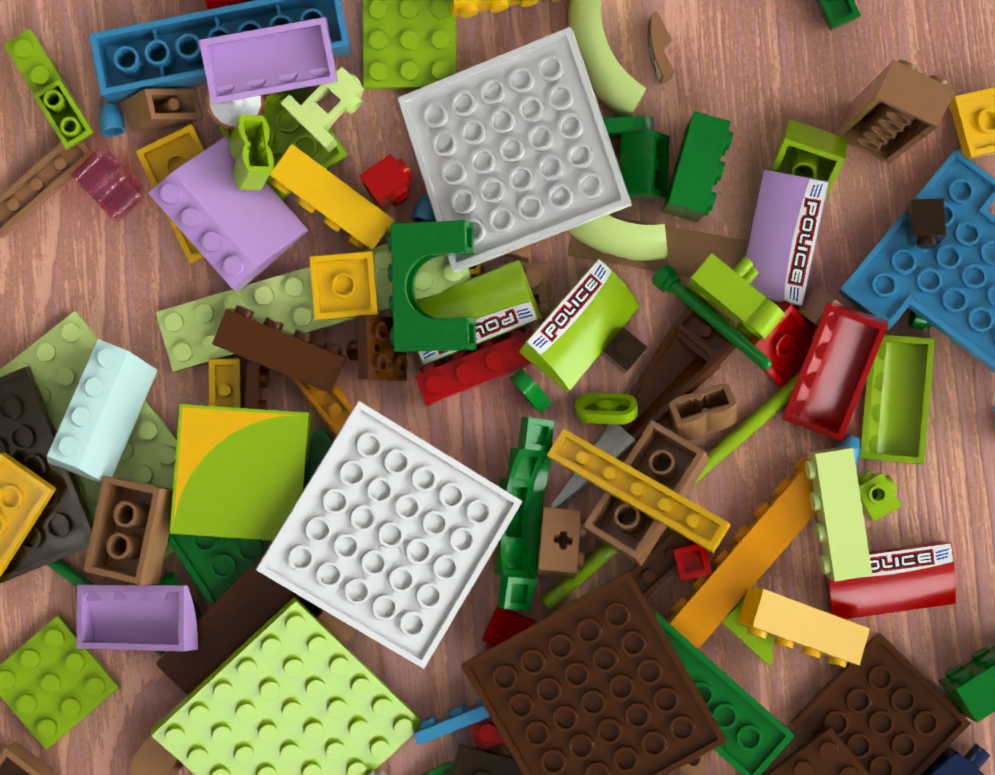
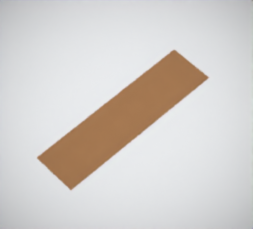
[568,216,747,277]

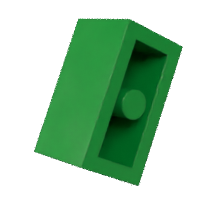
[619,131,670,200]

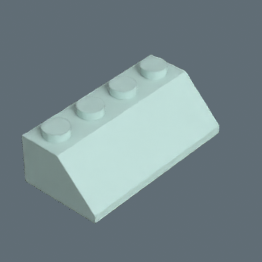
[47,339,158,484]

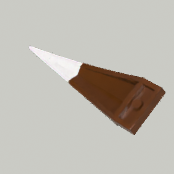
[550,307,736,508]

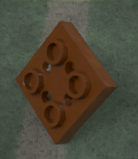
[346,315,408,381]

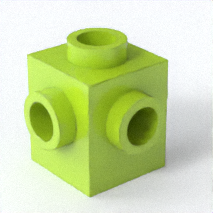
[857,470,901,522]

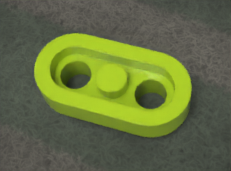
[575,393,638,425]

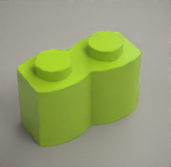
[229,115,274,190]

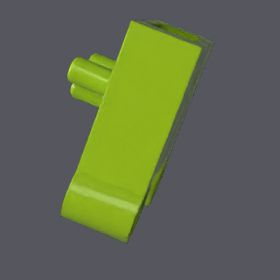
[686,253,785,340]

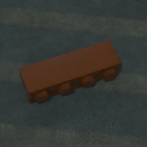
[212,305,347,393]

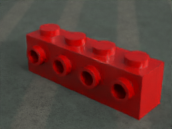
[415,327,534,406]

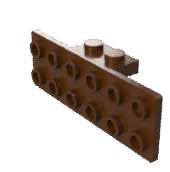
[156,550,307,695]

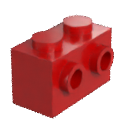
[359,154,413,211]

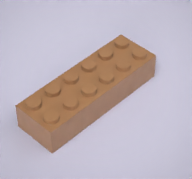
[835,60,956,164]

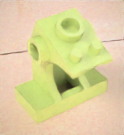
[281,67,364,153]

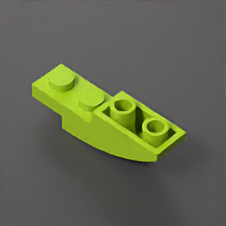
[3,28,94,150]

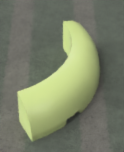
[568,0,647,117]
[567,215,667,261]

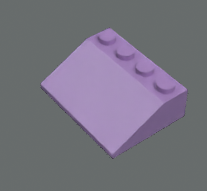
[148,136,309,292]

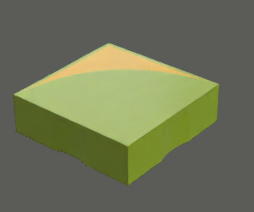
[170,404,313,541]

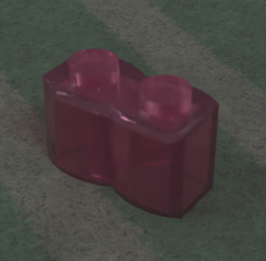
[71,149,145,223]

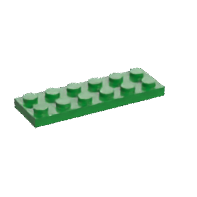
[651,607,795,775]

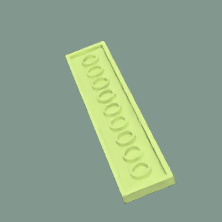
[156,244,471,372]

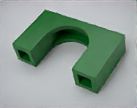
[387,220,476,352]

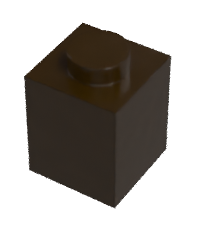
[906,198,946,249]
[601,327,647,373]

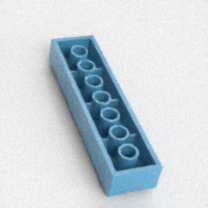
[89,0,352,103]

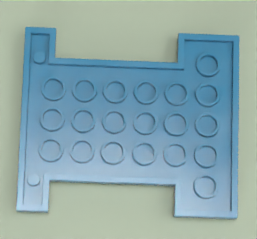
[838,149,995,412]

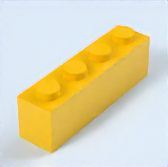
[270,144,395,251]
[737,587,870,668]

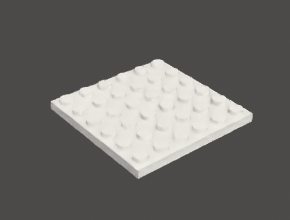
[398,27,632,273]
[256,401,522,669]

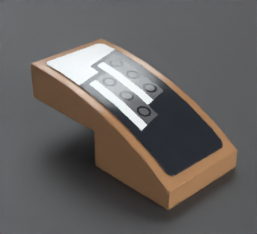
[648,11,675,84]

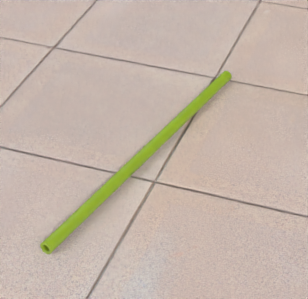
[541,372,800,610]

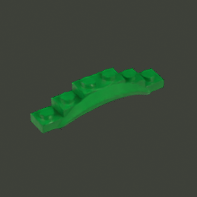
[494,417,555,611]

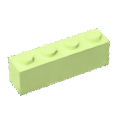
[805,447,872,582]

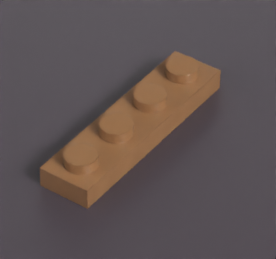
[0,141,97,238]

